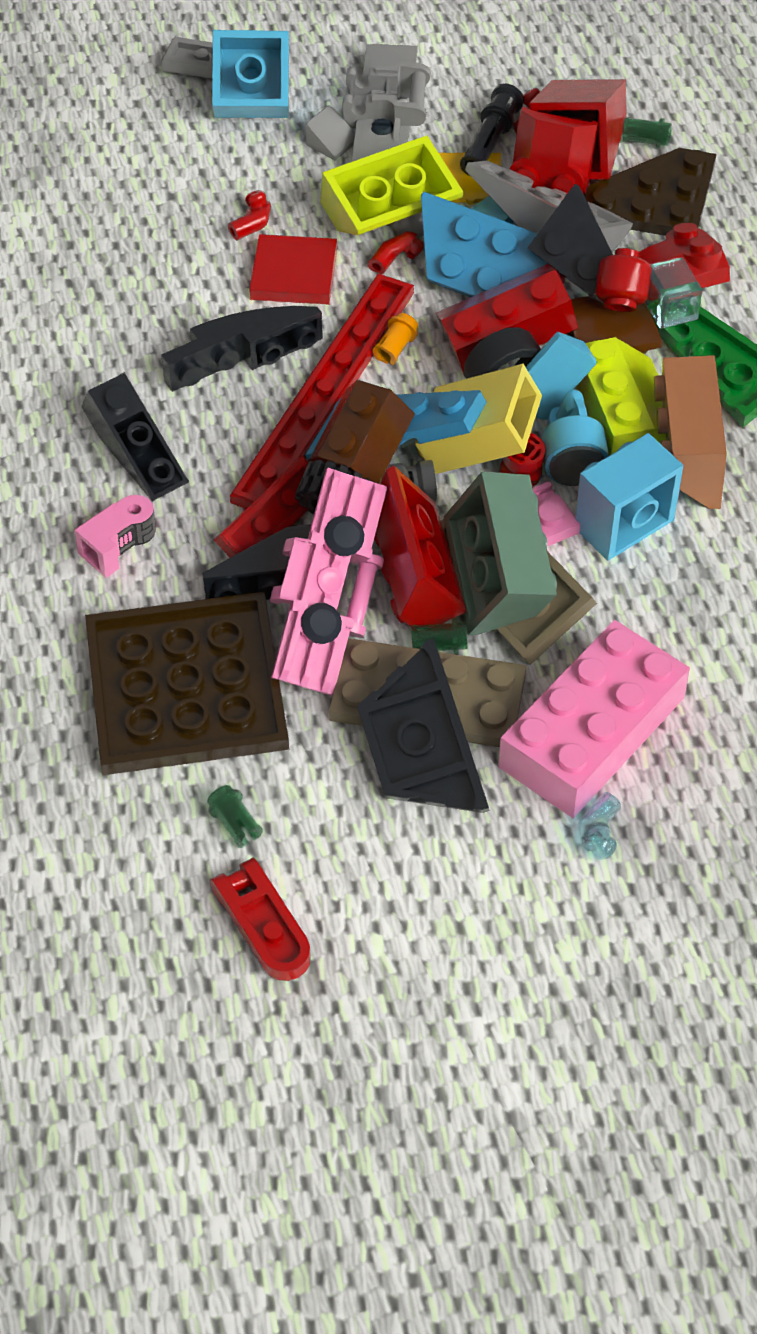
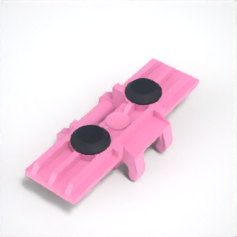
[270,468,387,696]

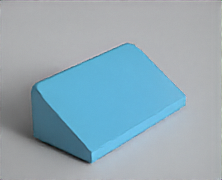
[526,332,597,420]

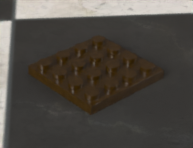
[85,591,290,775]

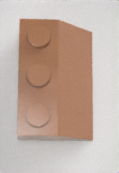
[654,356,727,509]

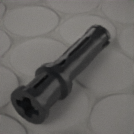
[460,83,524,176]

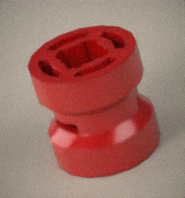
[499,433,545,488]

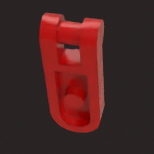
[209,857,311,981]

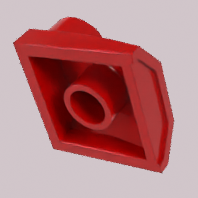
[509,107,598,197]
[639,223,730,300]

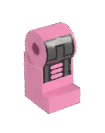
[75,495,156,578]

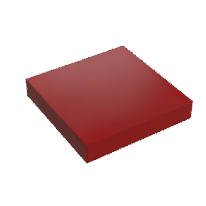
[249,234,338,305]

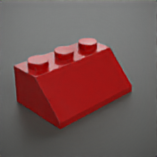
[436,264,578,374]
[374,466,467,633]

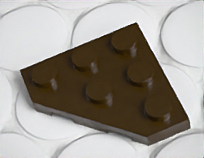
[585,148,717,236]

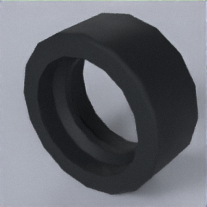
[464,327,541,379]

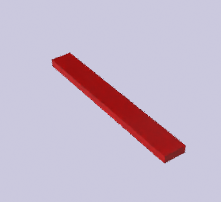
[230,273,414,509]

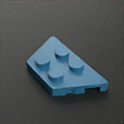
[421,191,546,298]

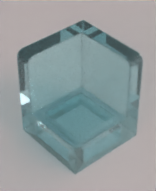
[645,257,702,329]

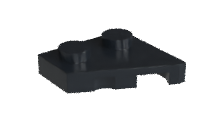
[527,184,613,297]

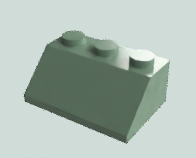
[444,472,557,635]

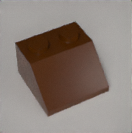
[308,379,415,484]

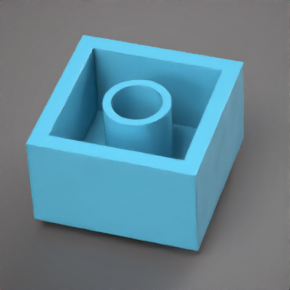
[212,30,289,118]
[575,433,684,561]

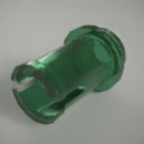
[622,117,672,149]
[411,618,468,654]
[207,785,263,848]

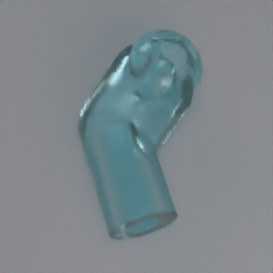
[578,792,621,860]

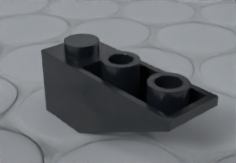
[81,372,189,502]
[202,524,311,600]

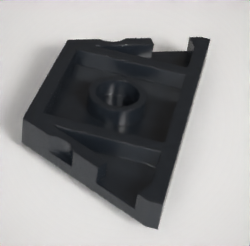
[357,638,490,813]

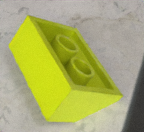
[320,135,463,235]
[576,337,666,456]

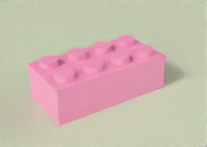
[498,620,690,819]

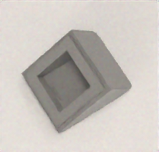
[305,105,355,161]

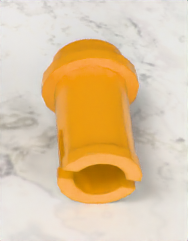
[373,313,418,365]

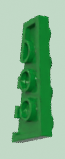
[648,294,757,428]

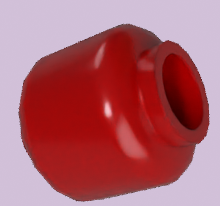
[595,248,652,312]

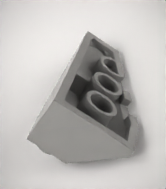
[465,161,633,252]

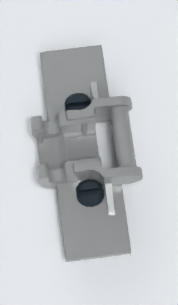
[342,44,431,162]

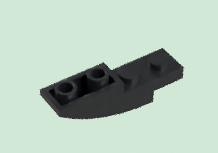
[161,306,323,392]

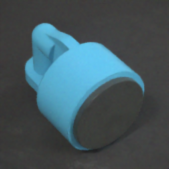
[541,390,609,486]

